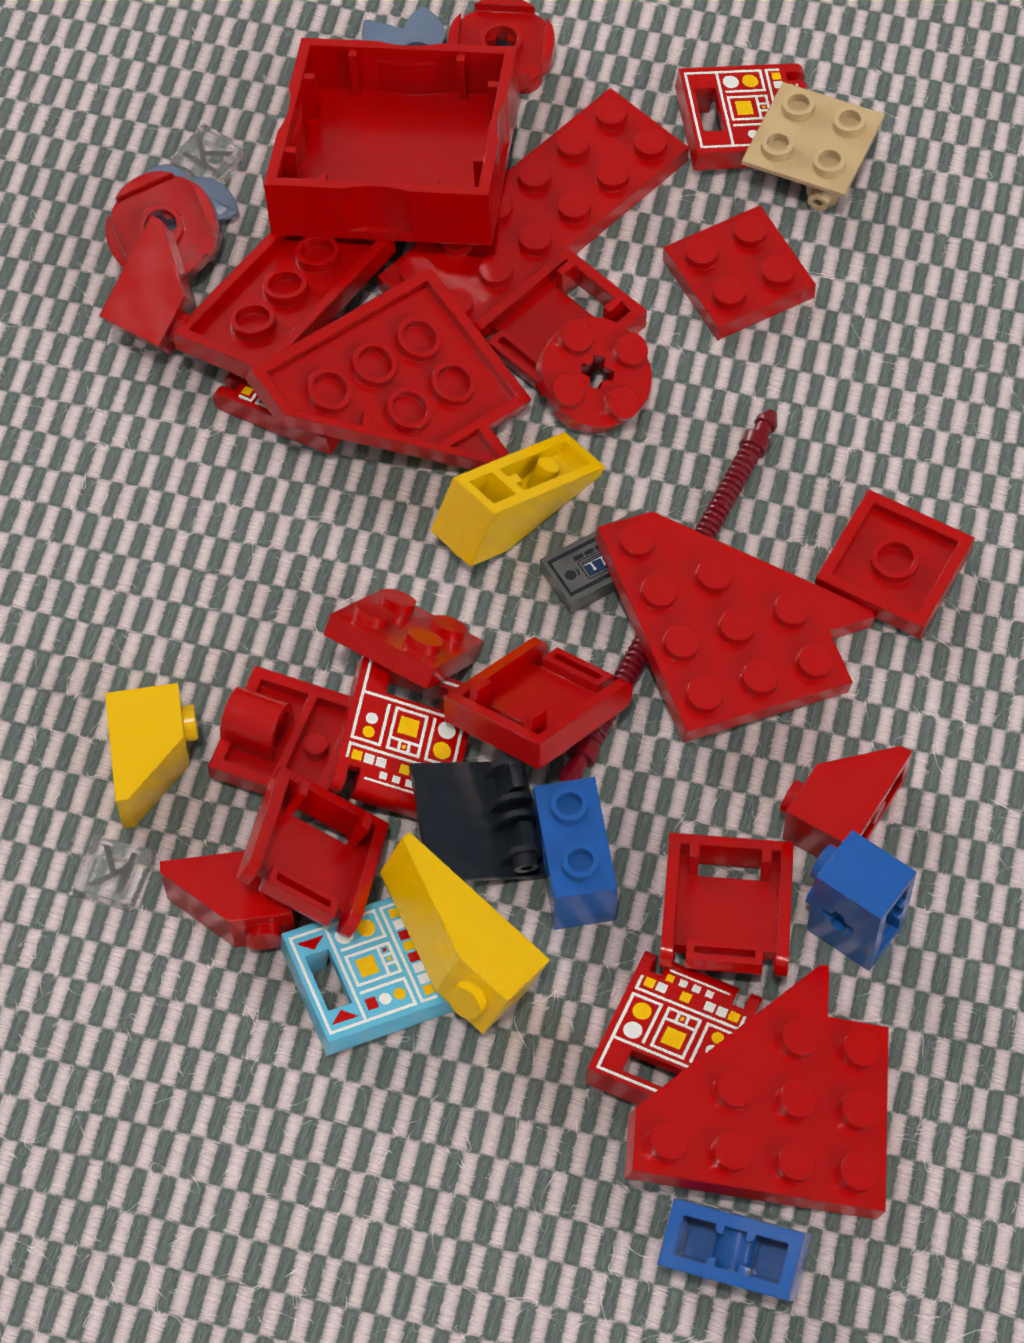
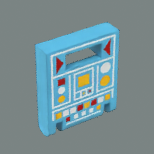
[280,897,454,1056]

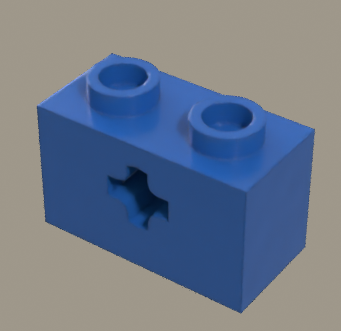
[533,777,617,930]
[805,830,917,971]
[657,1198,813,1301]

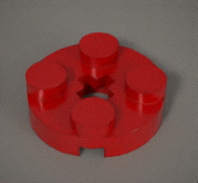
[448,0,555,94]
[105,171,220,279]
[536,317,652,434]

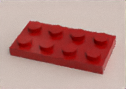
[173,232,396,378]

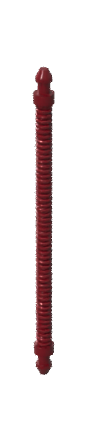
[559,409,778,782]

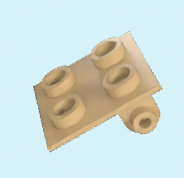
[741,82,885,211]

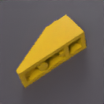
[430,432,605,567]
[380,832,550,1034]

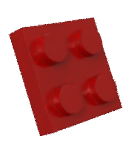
[663,205,816,341]
[815,489,975,639]
[323,589,484,689]

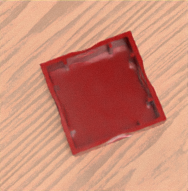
[264,38,520,246]

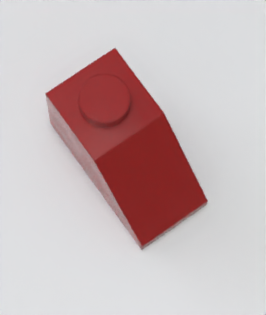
[99,215,196,356]
[779,746,912,858]
[159,851,296,950]

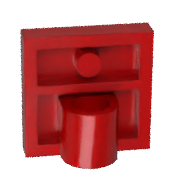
[207,665,349,795]

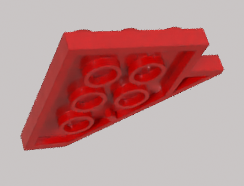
[245,267,532,470]
[595,511,875,743]
[625,964,889,1220]

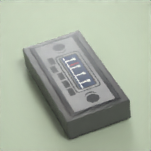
[540,508,644,614]

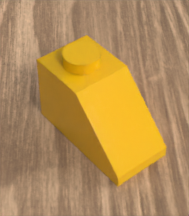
[105,683,199,829]

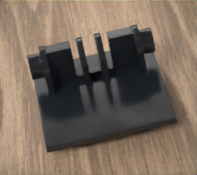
[409,750,545,881]

